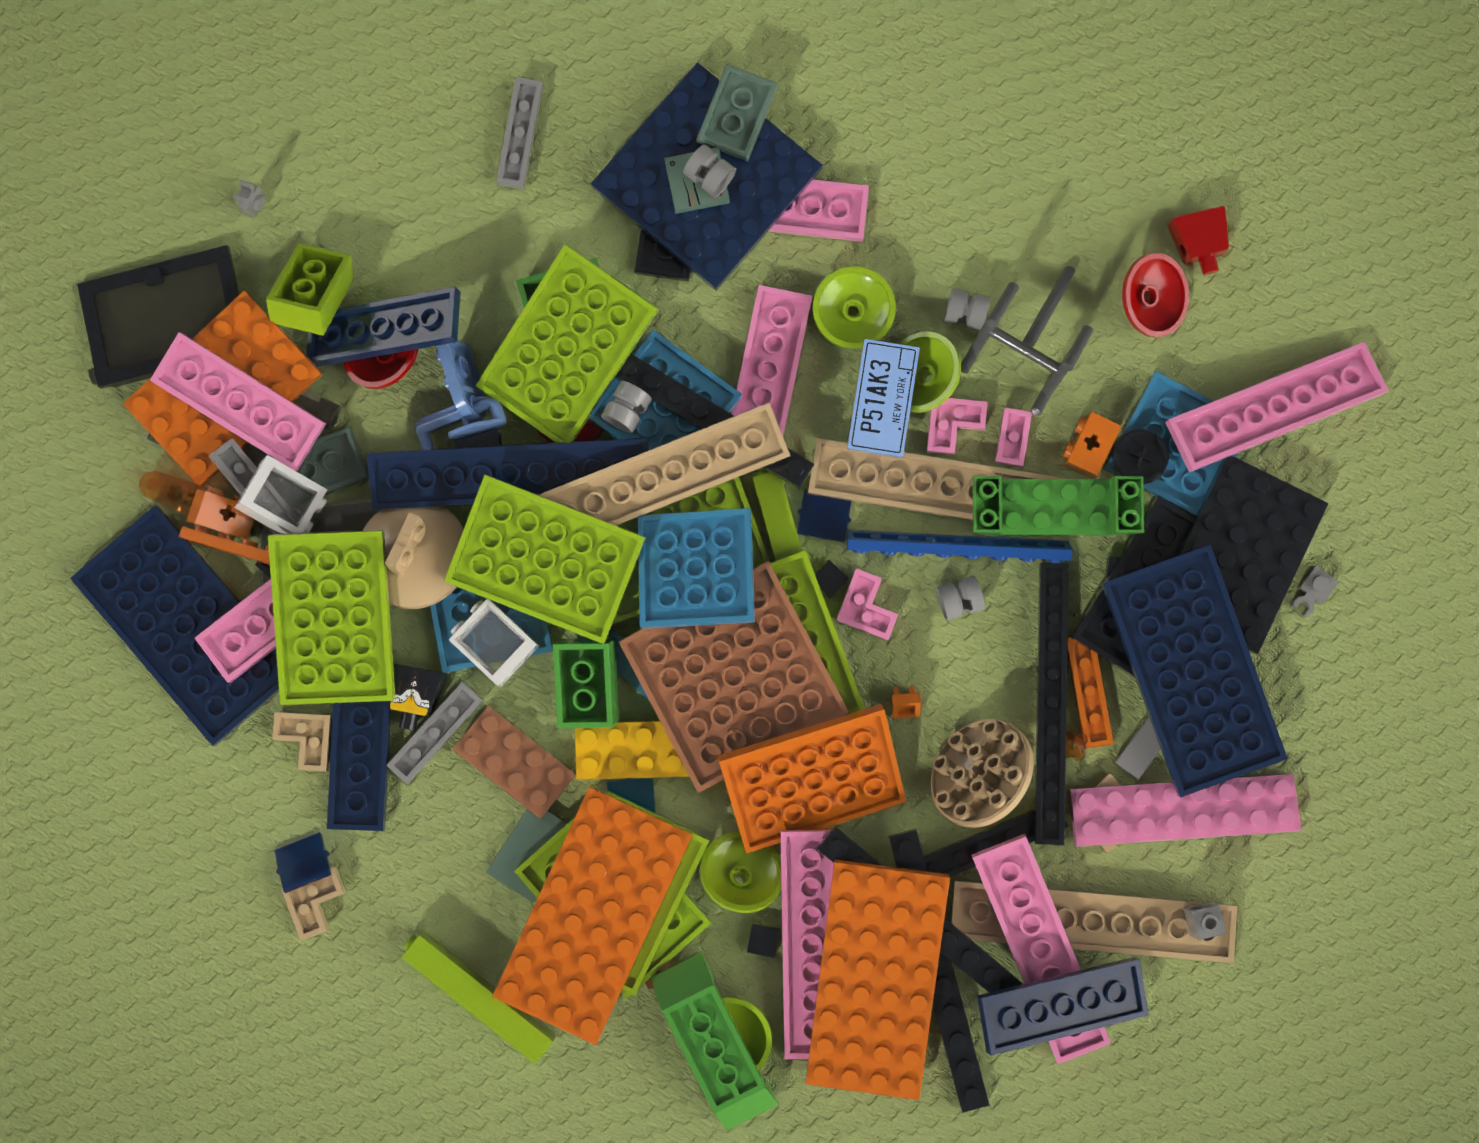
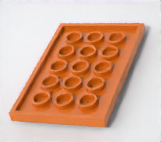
[123,290,323,487]
[717,704,906,854]

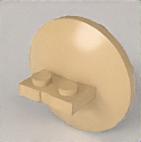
[363,506,464,609]
[931,719,1034,828]

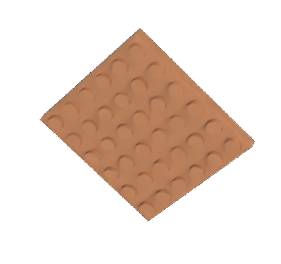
[619,561,849,793]

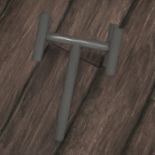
[961,266,1093,415]

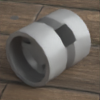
[683,144,736,198]
[943,287,990,331]
[601,381,652,434]
[936,576,985,621]

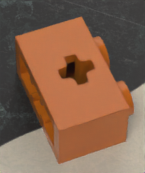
[1062,411,1122,479]
[186,487,255,540]

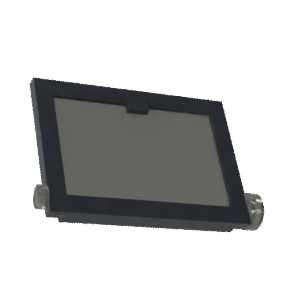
[77,245,240,389]

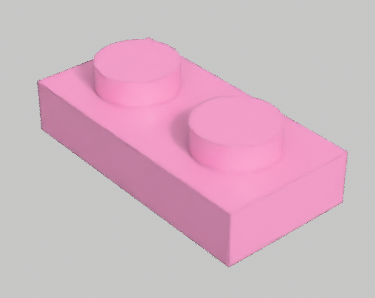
[994,407,1032,468]

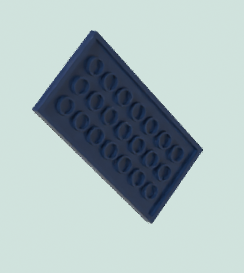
[70,505,279,746]
[1101,544,1288,798]

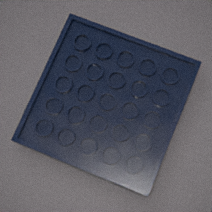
[590,62,823,291]

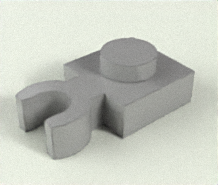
[233,180,265,218]
[1290,565,1339,617]

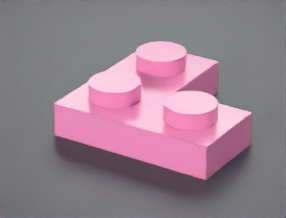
[926,398,987,455]
[836,568,898,641]

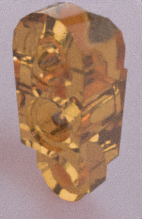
[139,470,224,516]

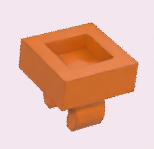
[891,686,921,719]

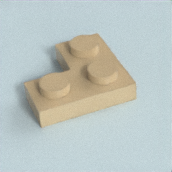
[272,712,333,772]
[281,866,346,941]

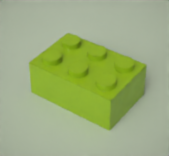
[266,243,354,336]

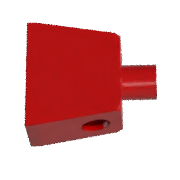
[1167,206,1229,276]

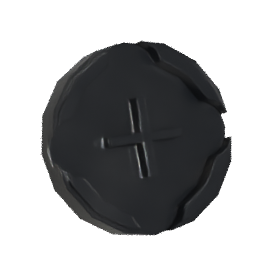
[1111,429,1169,485]

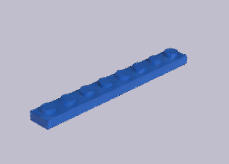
[847,530,1073,563]

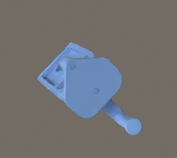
[416,340,507,450]

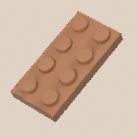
[452,706,576,820]

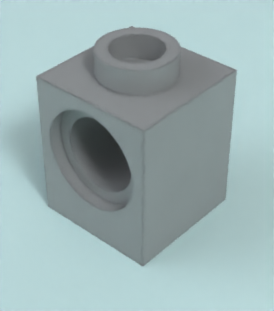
[1183,901,1227,940]

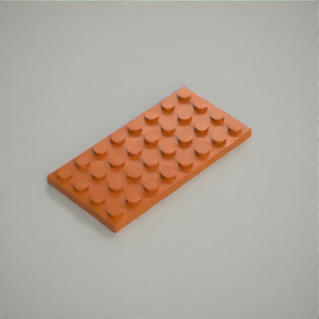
[492,786,693,1045]
[805,859,950,1100]

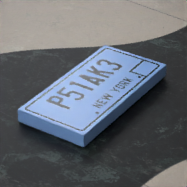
[847,339,920,458]

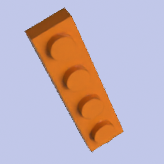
[179,525,270,565]
[1067,637,1114,749]

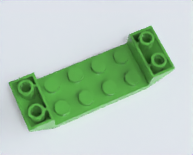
[973,476,1144,536]
[651,951,779,1130]

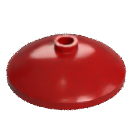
[1122,253,1189,337]
[343,349,419,389]

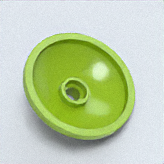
[813,266,896,349]
[898,331,961,413]
[700,832,782,913]
[722,996,772,1071]

